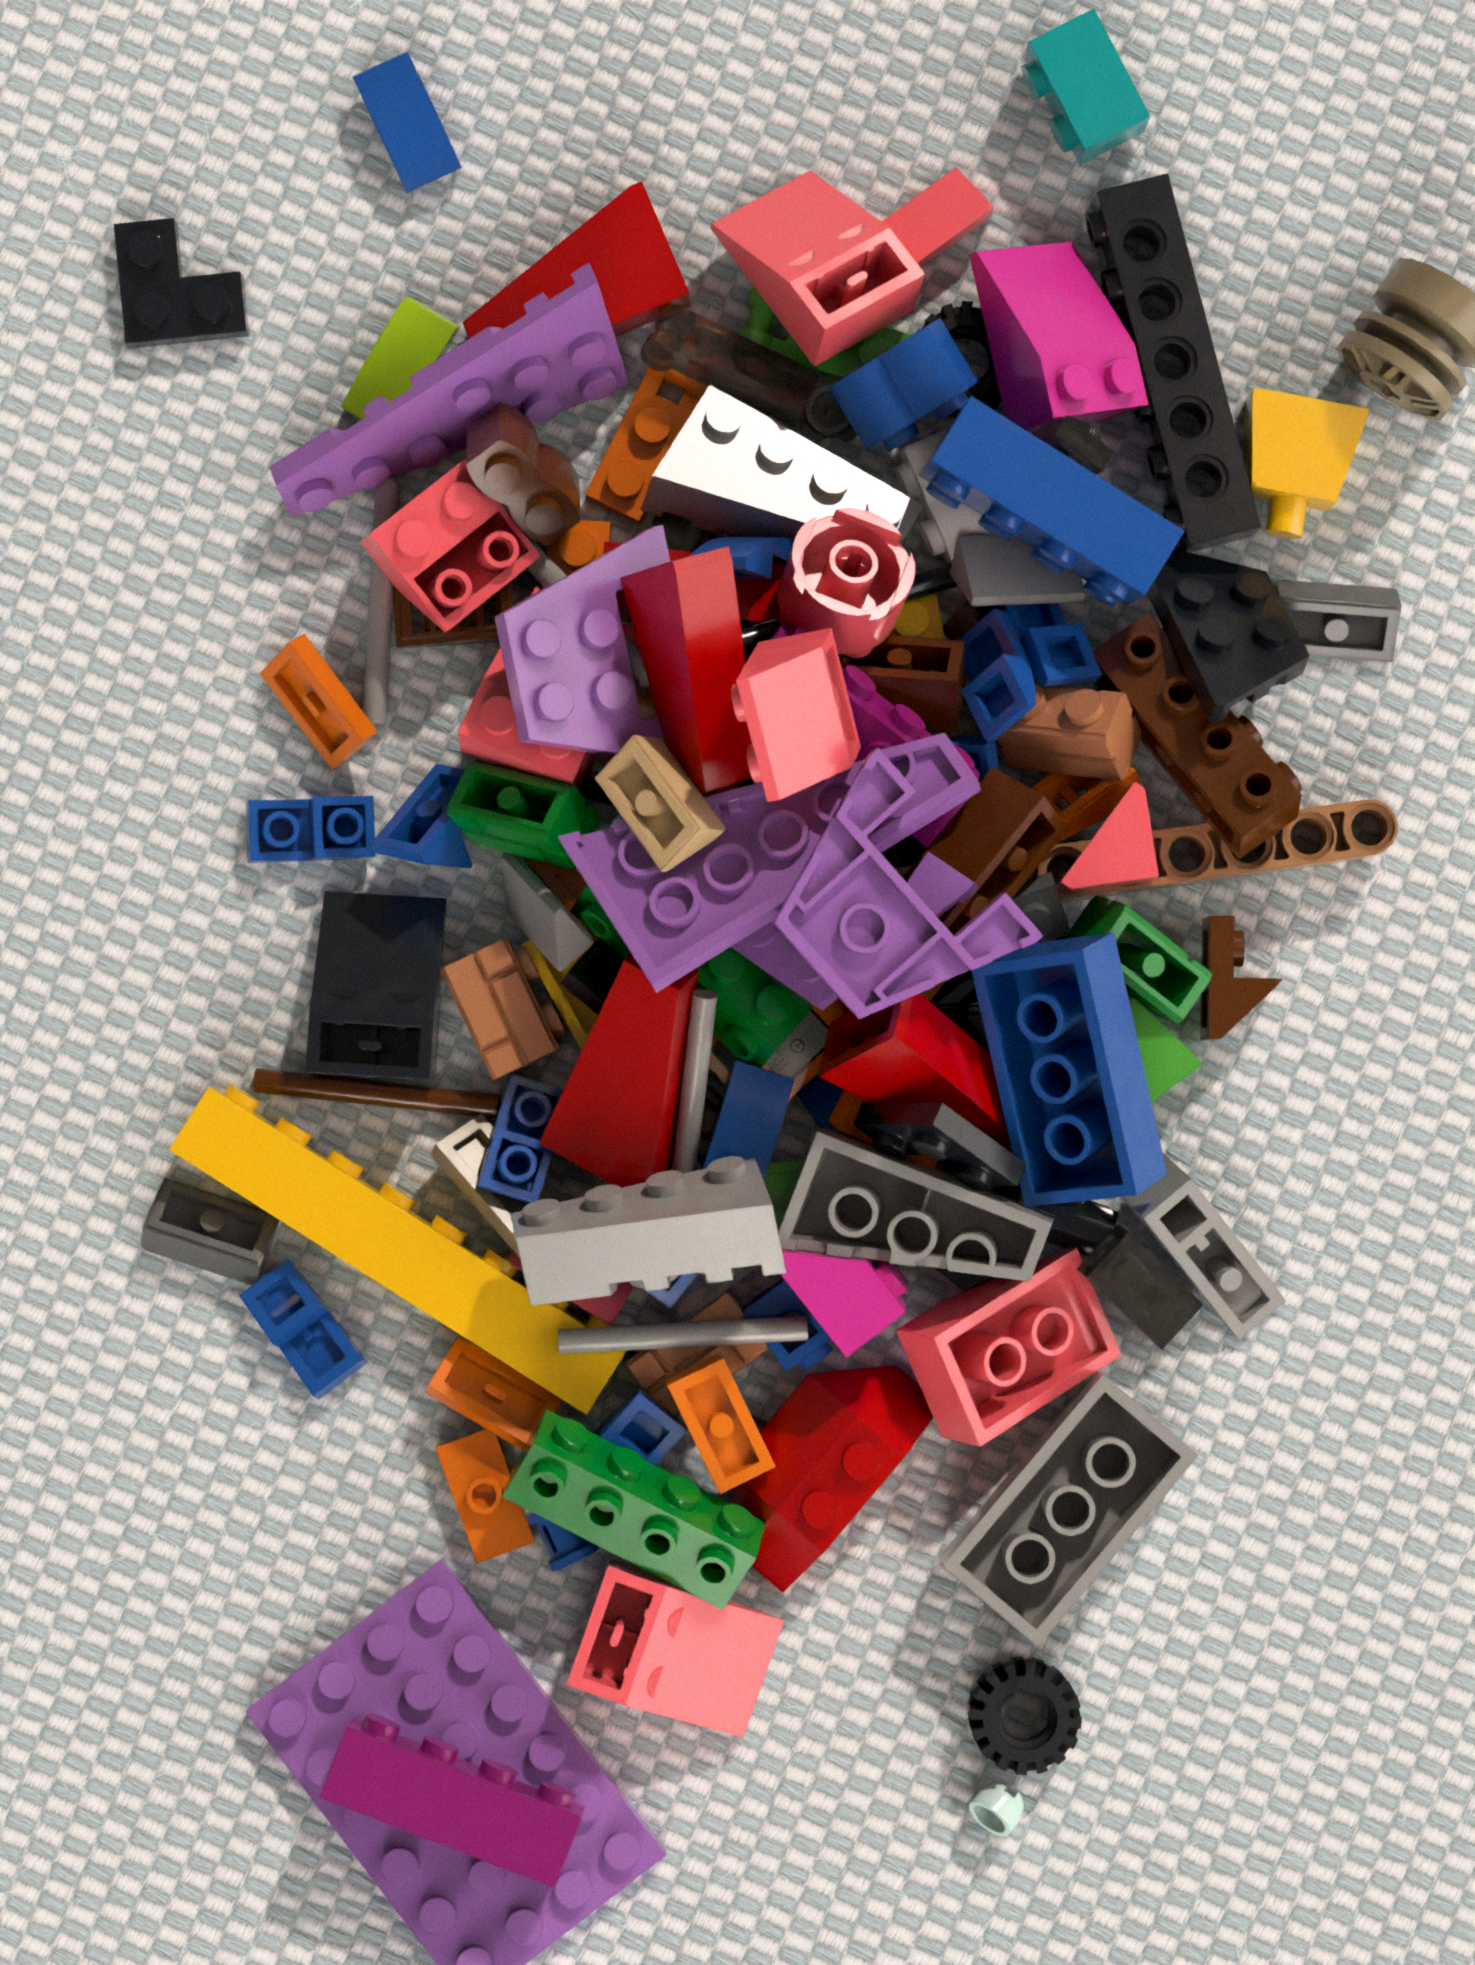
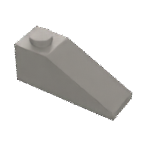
[1119,1153,1286,1340]

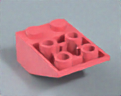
[710,170,925,367]
[566,1558,784,1737]

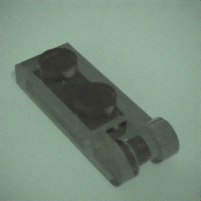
[640,305,820,428]

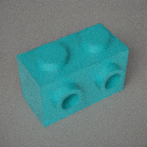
[1021,9,1150,165]

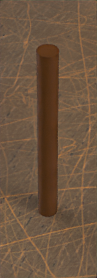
[253,1068,499,1119]

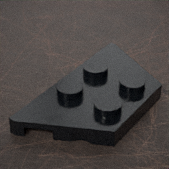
[1147,549,1310,723]

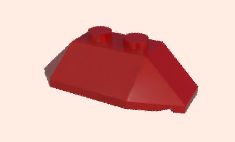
[731,1365,933,1593]

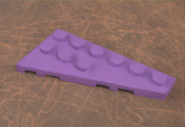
[269,262,630,517]
[557,733,981,993]

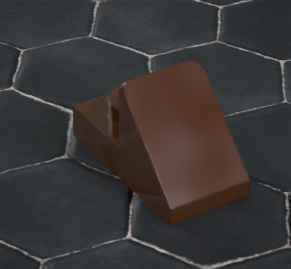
[1200,915,1282,1041]

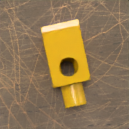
[1244,387,1369,539]

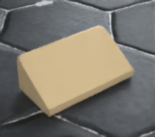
[595,735,725,872]

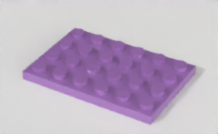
[245,1558,666,1965]

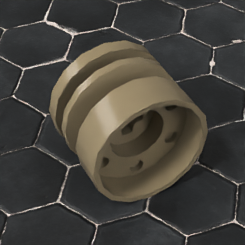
[1336,258,1475,420]

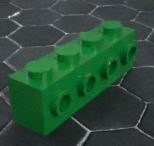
[570,885,814,1068]
[502,1409,765,1610]

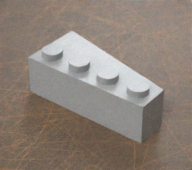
[778,1125,1056,1282]
[510,1156,786,1306]

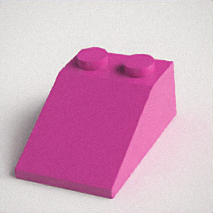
[969,241,1149,432]

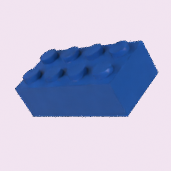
[919,396,1185,608]
[971,932,1167,1207]

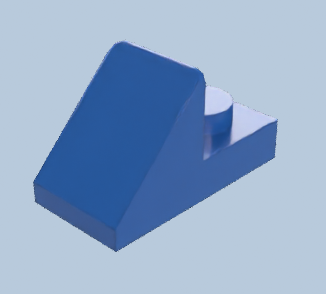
[371,763,472,868]

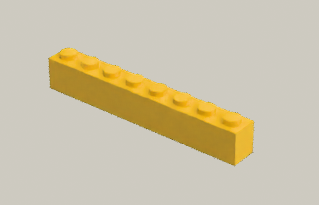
[168,1083,626,1415]

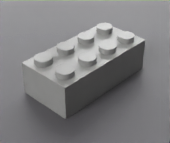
[939,1371,1199,1647]

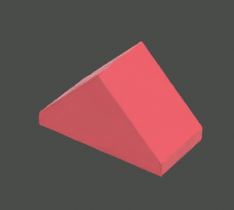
[1057,782,1159,894]

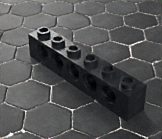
[1085,173,1261,553]

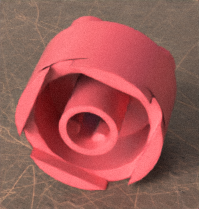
[778,508,915,658]

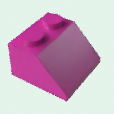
[781,1249,909,1358]

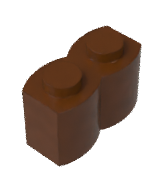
[466,402,580,545]

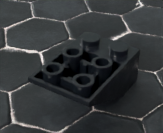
[305,891,447,1082]

